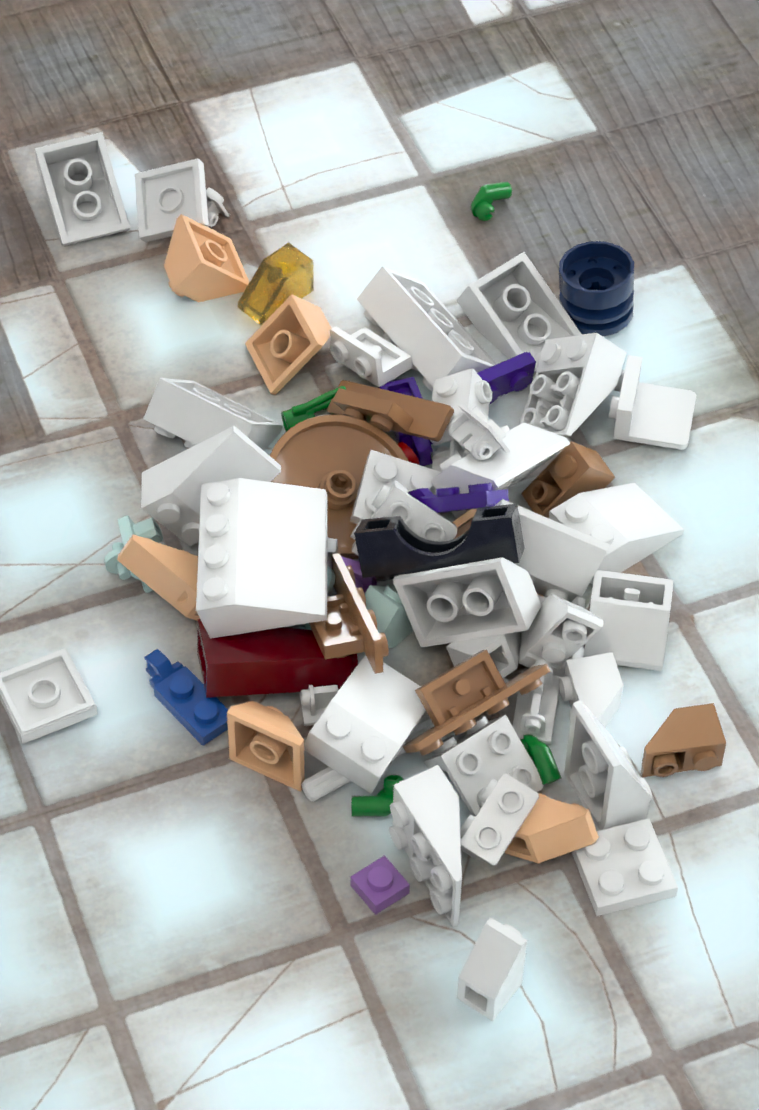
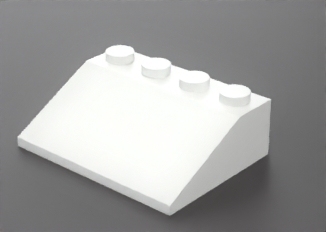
[196,478,328,639]

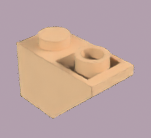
[504,794,599,864]

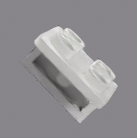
[609,355,696,450]
[350,481,457,576]
[423,715,544,817]

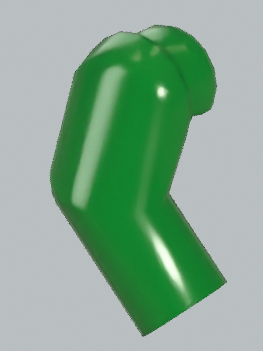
[471,182,512,221]
[520,734,561,785]
[352,775,404,817]

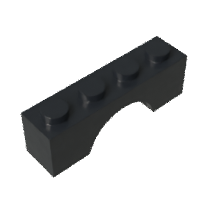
[354,504,525,581]

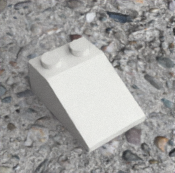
[35,132,130,246]
[456,252,582,373]
[141,426,281,546]
[549,483,684,585]
[304,655,426,794]
[564,701,652,830]

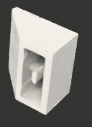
[583,570,674,671]

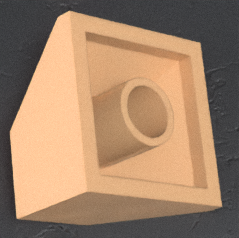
[164,214,251,302]
[245,294,332,395]
[227,701,305,792]

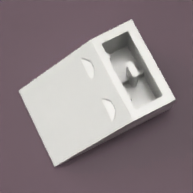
[520,333,627,437]
[389,765,462,927]

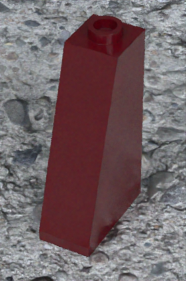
[197,619,358,698]

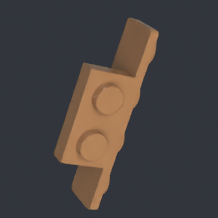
[327,380,454,442]
[309,553,389,674]
[402,649,550,756]

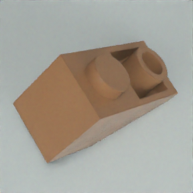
[521,441,615,518]
[641,703,726,777]

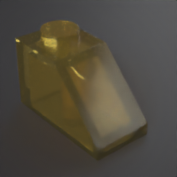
[238,242,314,326]

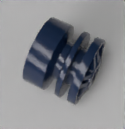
[559,241,634,337]

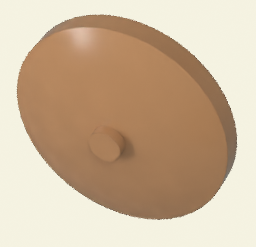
[270,415,408,560]

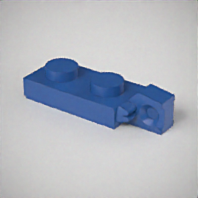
[144,649,228,746]

